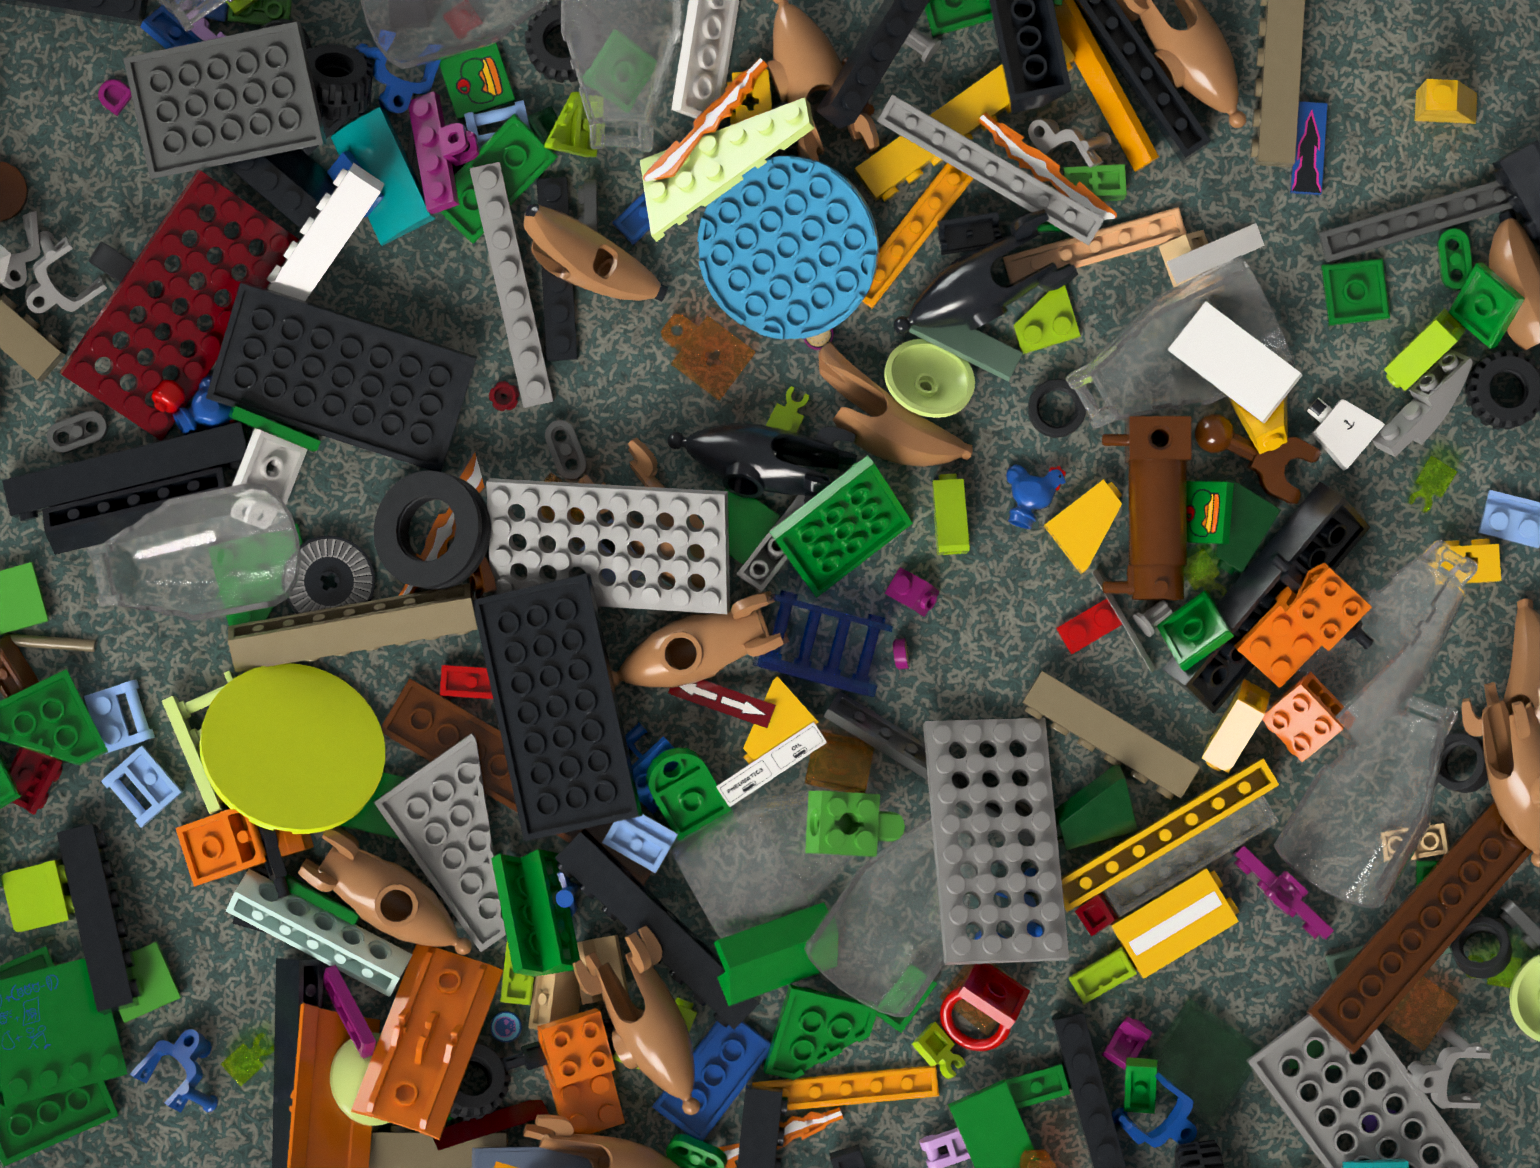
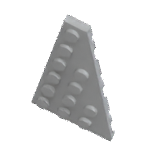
[374,732,506,952]

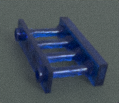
[752,590,893,697]

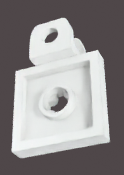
[232,428,308,528]

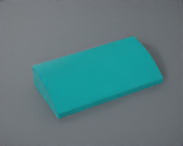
[331,107,436,246]

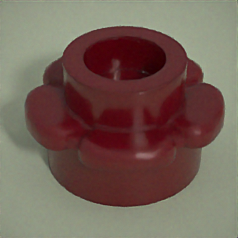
[489,381,519,411]

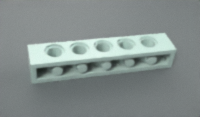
[226,869,413,997]

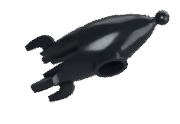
[893,209,1078,334]
[667,423,858,504]

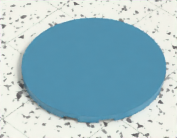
[697,155,879,339]

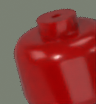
[151,380,186,413]

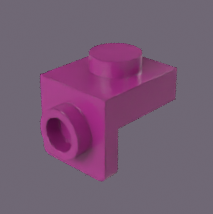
[885,567,939,617]
[1102,1017,1152,1070]

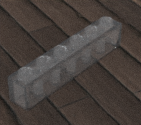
[1103,795,1279,917]

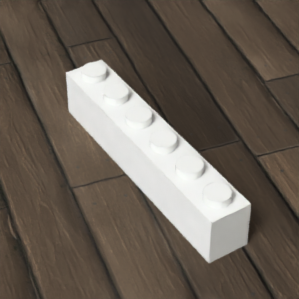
[267,163,384,301]

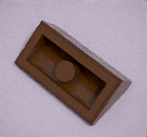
[0,635,39,698]

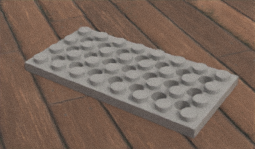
[486,478,730,614]
[923,718,1069,965]
[1246,1014,1479,1168]

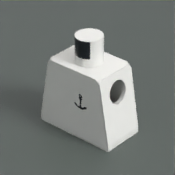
[1307,397,1385,471]

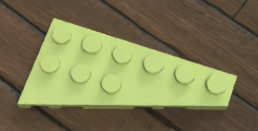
[640,97,814,242]

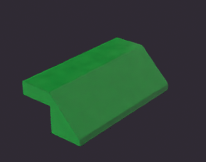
[491,849,580,977]
[714,902,837,1006]

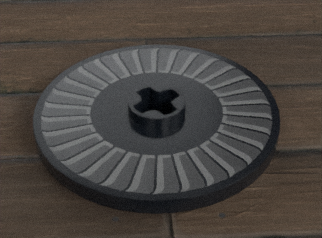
[283,535,375,614]

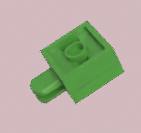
[805,791,905,857]

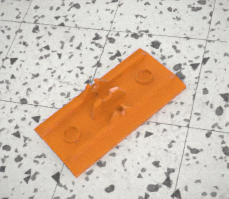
[351,944,503,1140]
[287,1003,380,1168]

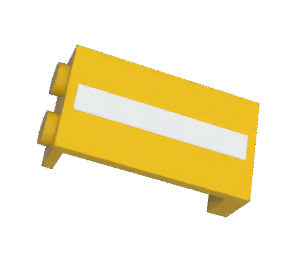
[1110,868,1239,979]

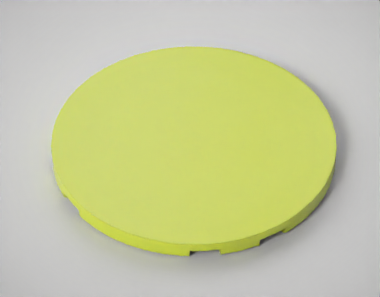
[200,663,385,834]

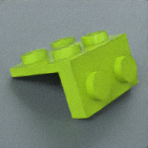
[2,859,75,932]

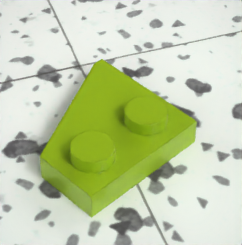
[544,92,602,158]
[1013,285,1081,355]

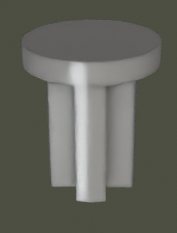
[904,27,941,63]
[1133,600,1172,637]

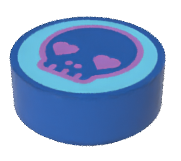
[491,1011,522,1042]

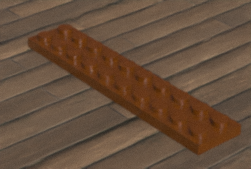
[381,678,652,885]
[1306,799,1532,1054]

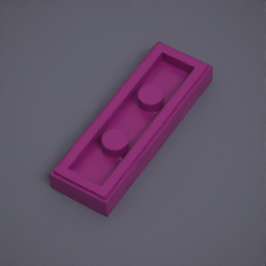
[323,965,376,1059]

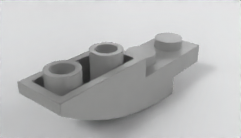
[1372,349,1473,457]
[737,495,805,593]

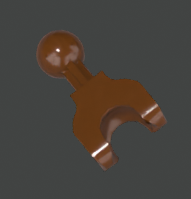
[1195,414,1321,504]

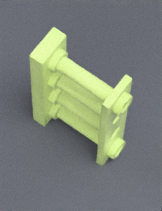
[162,671,236,815]

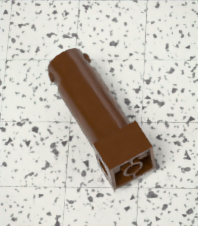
[1102,416,1192,600]

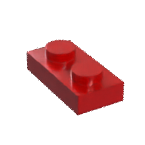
[1056,598,1123,655]
[440,665,493,699]

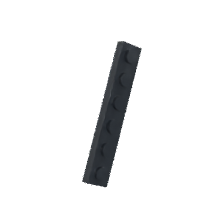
[536,177,578,362]

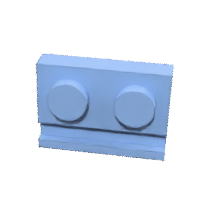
[1478,490,1540,548]
[602,814,678,873]

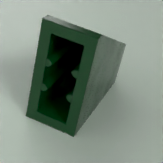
[1213,477,1281,575]
[1055,764,1138,850]

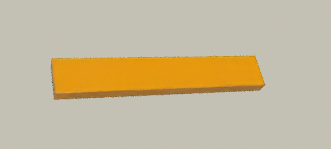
[1054,0,1159,172]
[862,163,974,309]
[752,1065,939,1110]

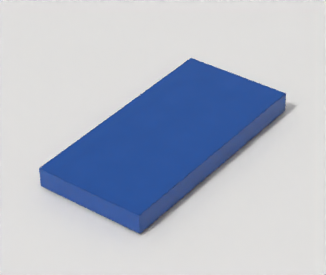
[652,1021,771,1141]

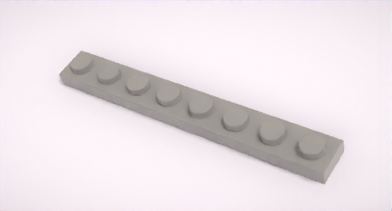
[877,94,1105,246]
[470,162,553,408]

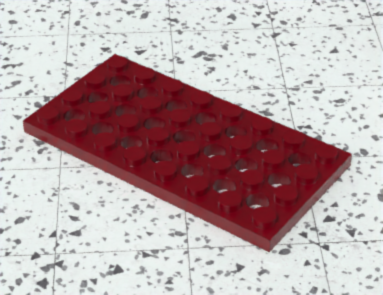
[59,170,299,441]

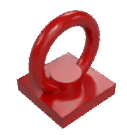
[940,963,1030,1051]

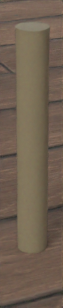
[3,634,96,652]

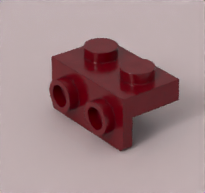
[9,747,63,815]

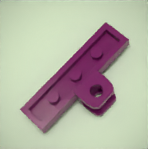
[408,91,479,214]
[1233,845,1334,940]

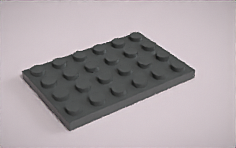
[123,21,327,179]

